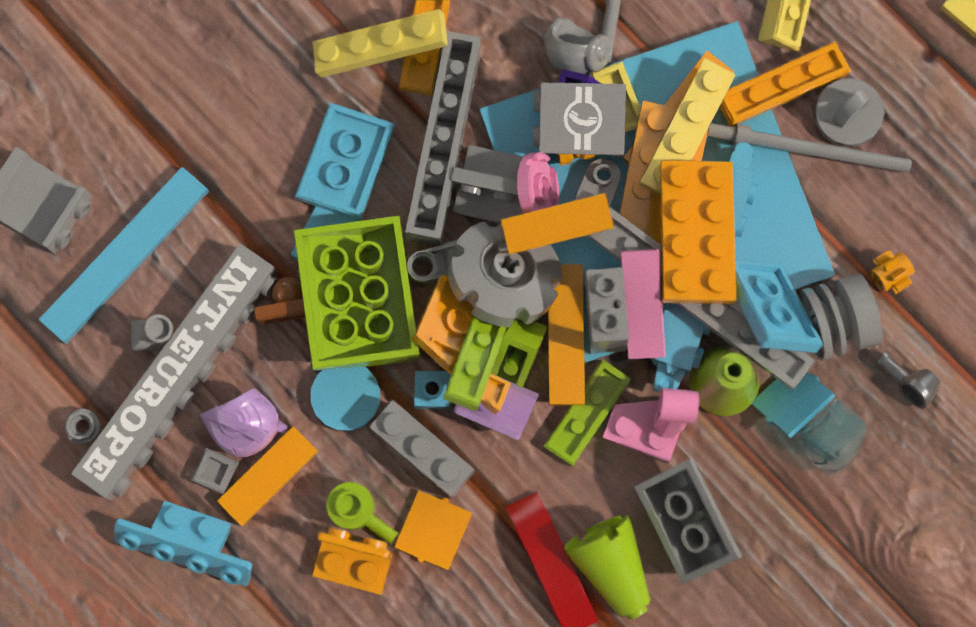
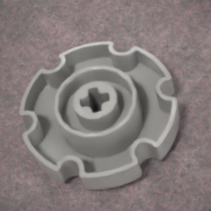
[448,220,562,327]

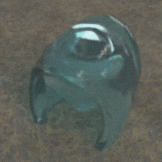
[794,399,868,475]

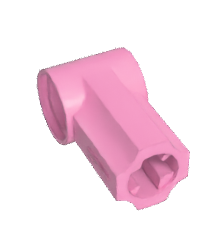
[653,388,699,438]

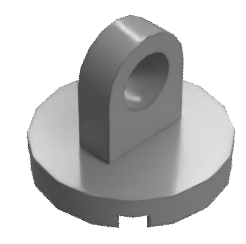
[814,78,884,147]

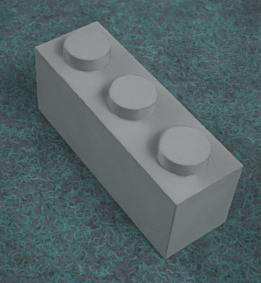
[369,400,475,499]

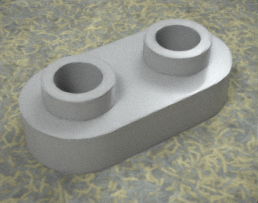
[574,159,621,207]

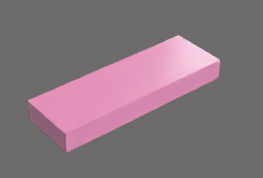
[621,249,666,359]

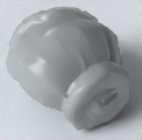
[544,17,613,74]

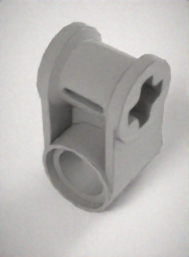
[407,240,458,288]

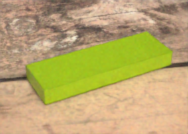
[442,315,507,412]
[543,359,631,467]

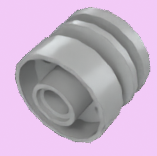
[799,273,883,361]

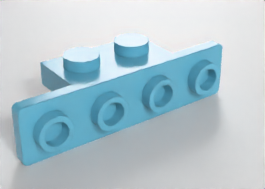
[114,501,252,586]

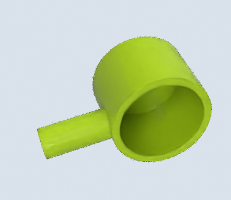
[327,482,399,544]

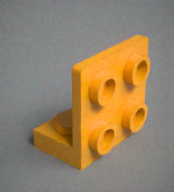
[312,528,393,595]

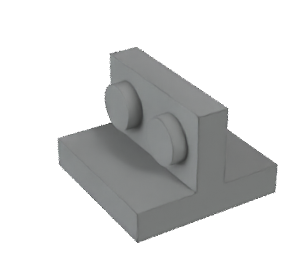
[451,145,524,223]

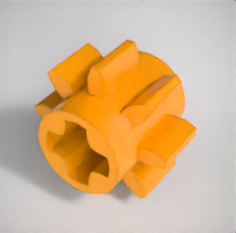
[870,249,915,295]

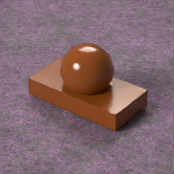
[254,277,306,325]

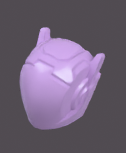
[200,388,288,457]

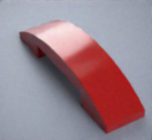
[505,492,598,627]

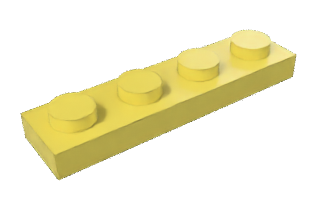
[313,9,448,78]
[639,58,736,195]

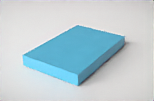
[295,102,395,221]
[735,259,823,353]

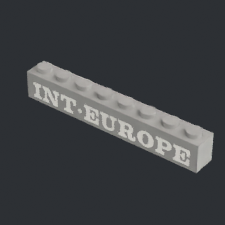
[71,243,278,501]

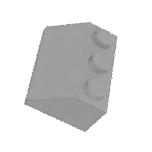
[635,458,742,584]

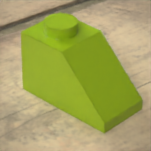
[491,318,548,387]

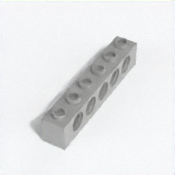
[405,31,481,246]

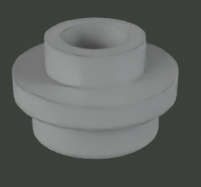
[64,409,101,444]

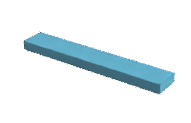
[39,167,209,344]

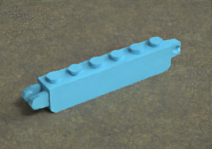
[650,142,758,393]

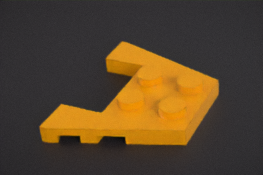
[412,275,511,415]

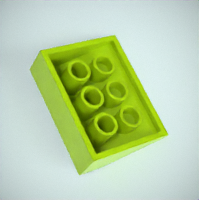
[294,216,419,370]

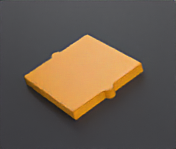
[394,490,472,570]

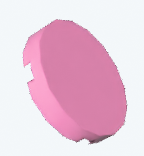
[517,152,559,214]

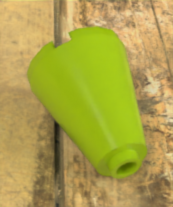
[689,346,760,416]
[564,515,651,619]

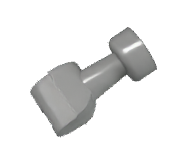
[131,314,173,352]

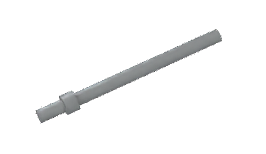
[707,123,911,173]

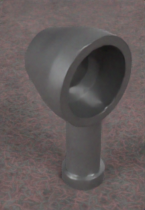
[875,352,940,409]

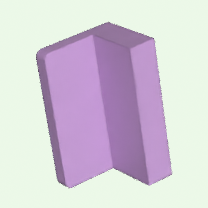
[454,378,539,440]

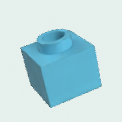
[414,371,451,410]

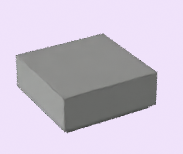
[192,448,239,494]

